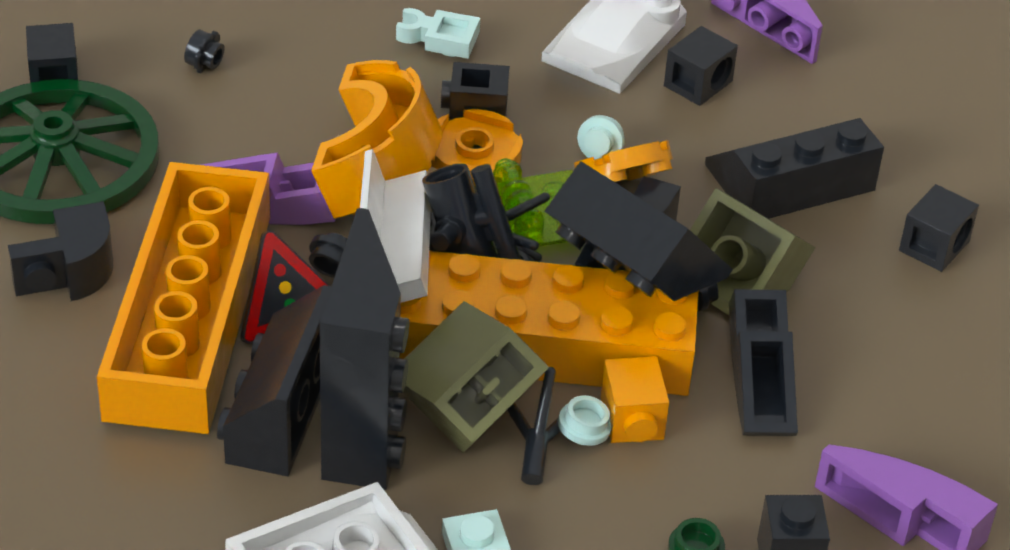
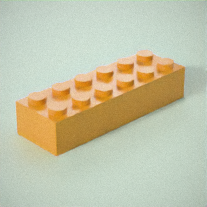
[97,162,270,434]
[399,251,698,396]

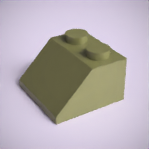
[690,188,816,315]

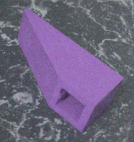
[711,0,823,64]

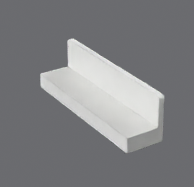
[360,149,431,303]

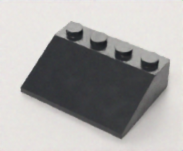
[320,208,409,490]

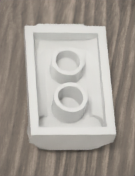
[541,0,687,94]
[225,482,438,550]

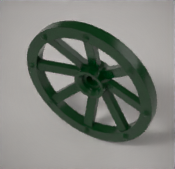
[0,79,159,224]

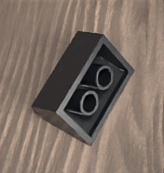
[705,118,884,219]
[544,161,733,301]
[217,285,331,477]

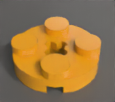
[431,109,523,188]
[574,140,673,183]

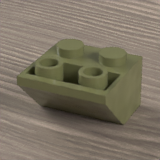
[403,301,549,453]

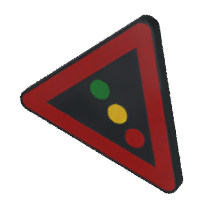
[240,231,330,343]

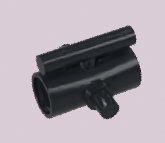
[422,164,521,260]

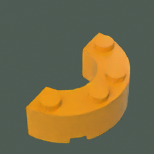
[311,60,442,219]

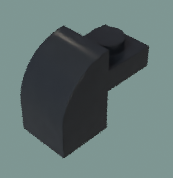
[8,201,113,301]

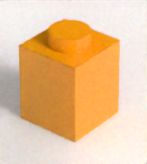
[600,356,669,443]

